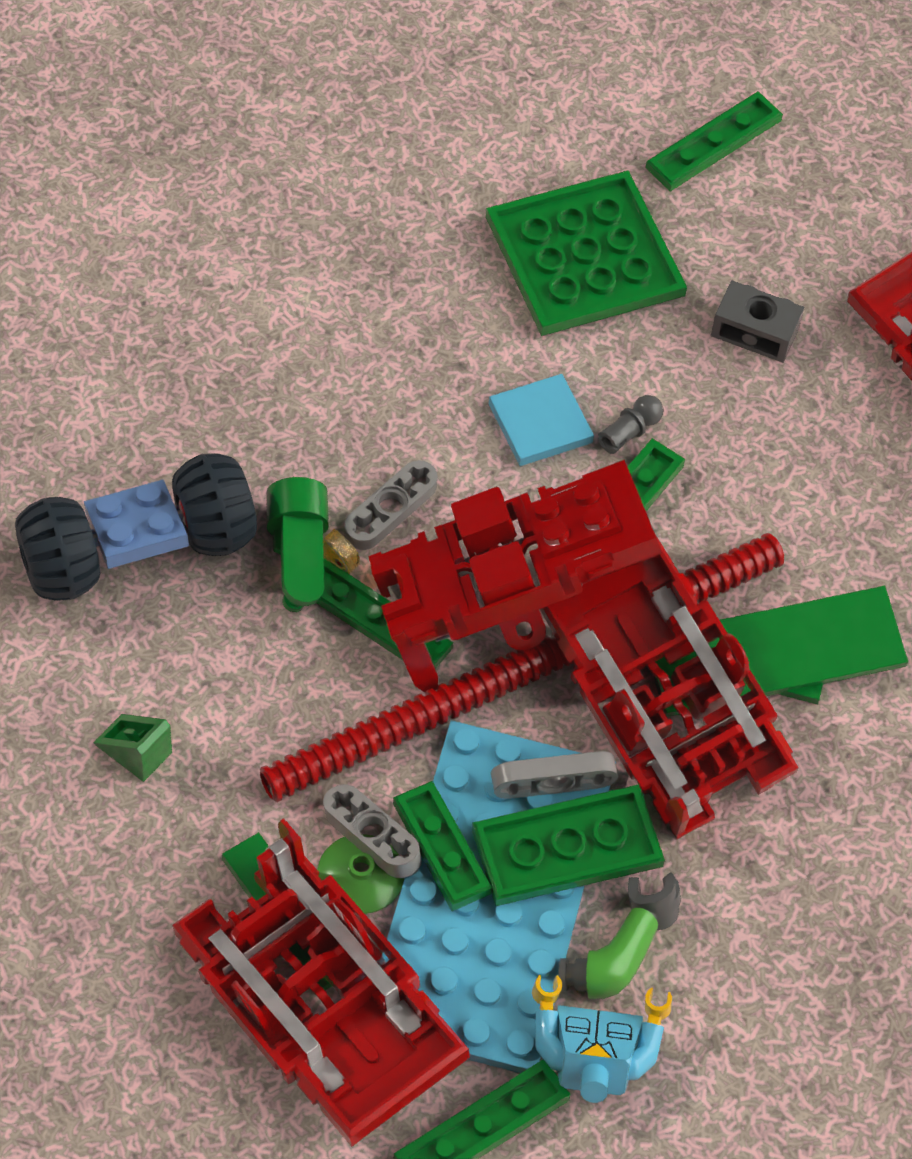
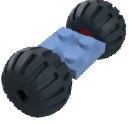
[15,453,257,601]

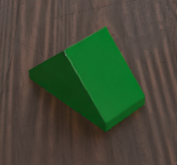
[93,714,172,782]

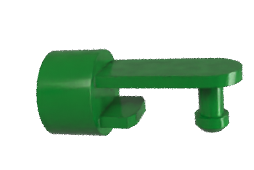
[266,477,329,612]

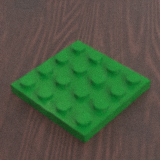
[485,170,687,336]

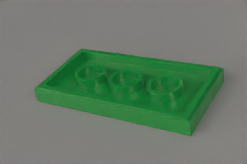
[472,784,665,906]

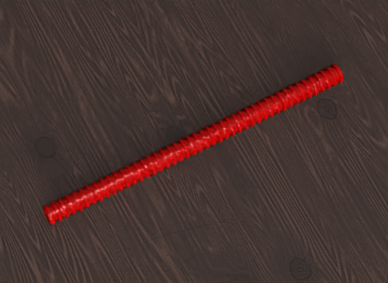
[260,533,784,802]

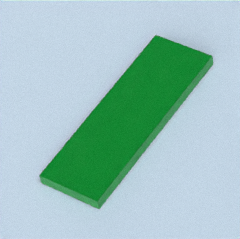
[654,585,908,717]

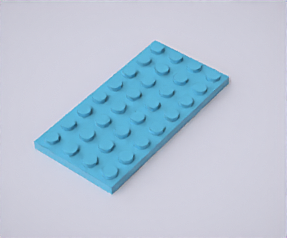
[382,720,616,1073]

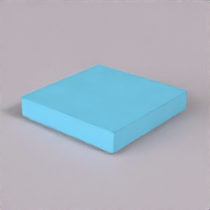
[488,374,594,466]

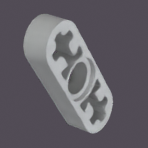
[344,460,438,550]
[491,751,618,799]
[323,784,422,878]

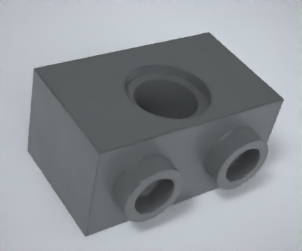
[711,280,805,363]

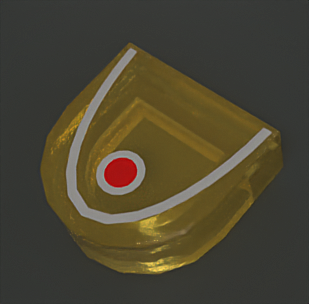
[323,529,360,574]

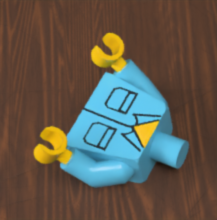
[532,975,672,1103]

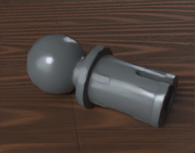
[598,395,664,454]

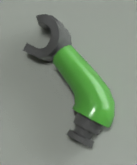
[559,872,681,999]

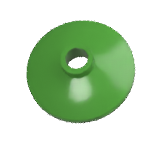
[318,834,404,914]

